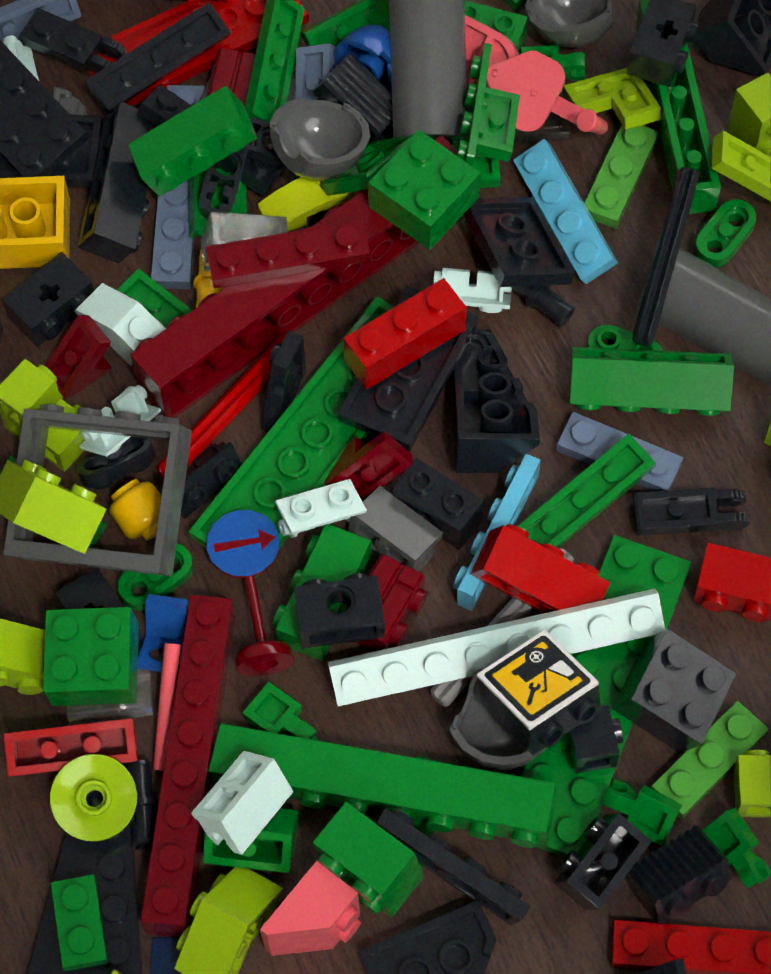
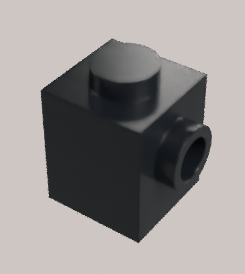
[566,705,623,774]

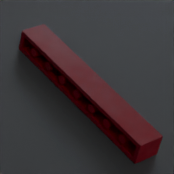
[141,595,235,938]

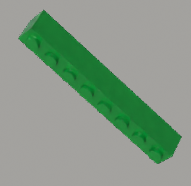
[208,724,557,848]

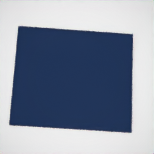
[150,938,182,974]

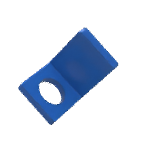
[138,594,188,672]

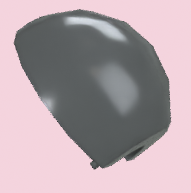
[525,0,615,48]
[270,97,370,181]
[450,669,547,770]

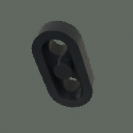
[76,437,156,490]

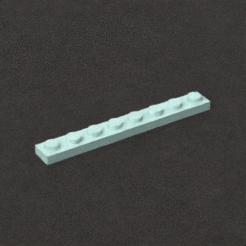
[328,589,665,706]

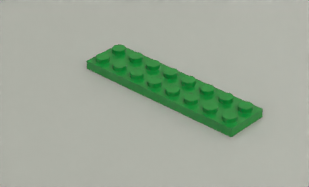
[188,296,394,580]
[521,535,691,858]

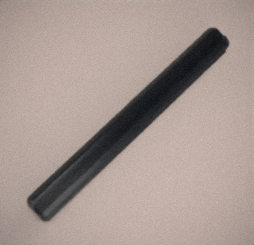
[632,167,699,347]

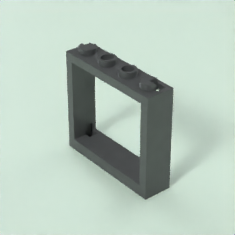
[3,404,192,577]

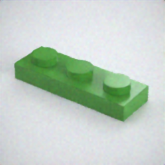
[584,125,659,229]
[651,701,769,820]

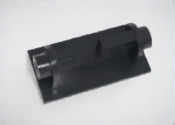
[161,441,242,519]

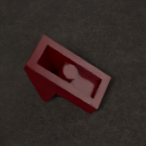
[45,315,112,400]
[325,431,412,502]

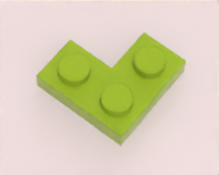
[564,68,661,130]

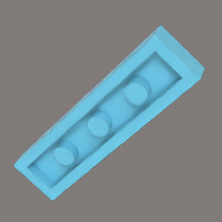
[513,139,618,284]
[453,454,541,611]

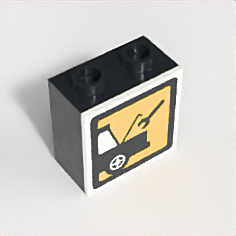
[477,630,601,756]

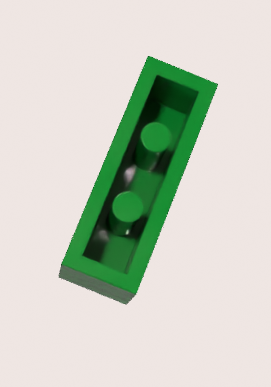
[128,85,257,196]
[272,524,372,662]

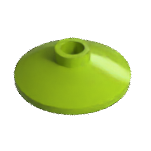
[50,754,137,842]

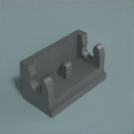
[348,486,443,571]

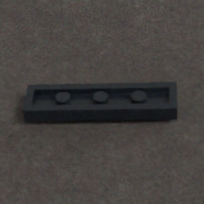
[85,2,231,114]
[137,85,285,197]
[372,808,531,925]

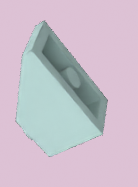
[75,283,166,366]

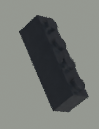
[77,101,157,263]

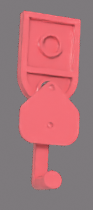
[465,15,608,135]

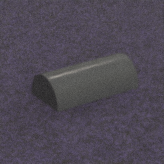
[389,0,468,143]
[636,248,771,387]

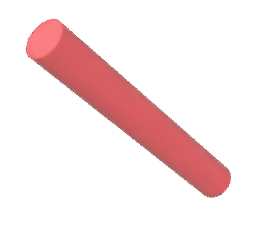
[153,643,181,771]

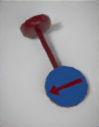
[207,510,295,677]

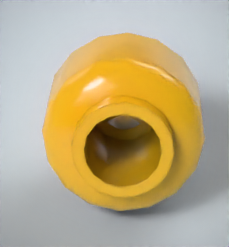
[109,479,162,541]

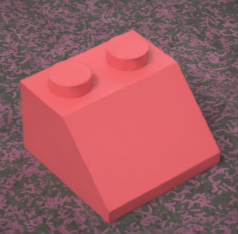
[260,861,361,956]

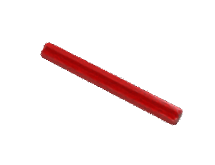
[156,334,286,479]

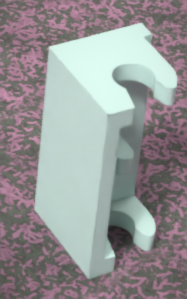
[191,751,293,855]

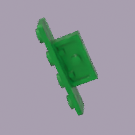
[456,43,520,166]

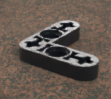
[198,117,288,221]

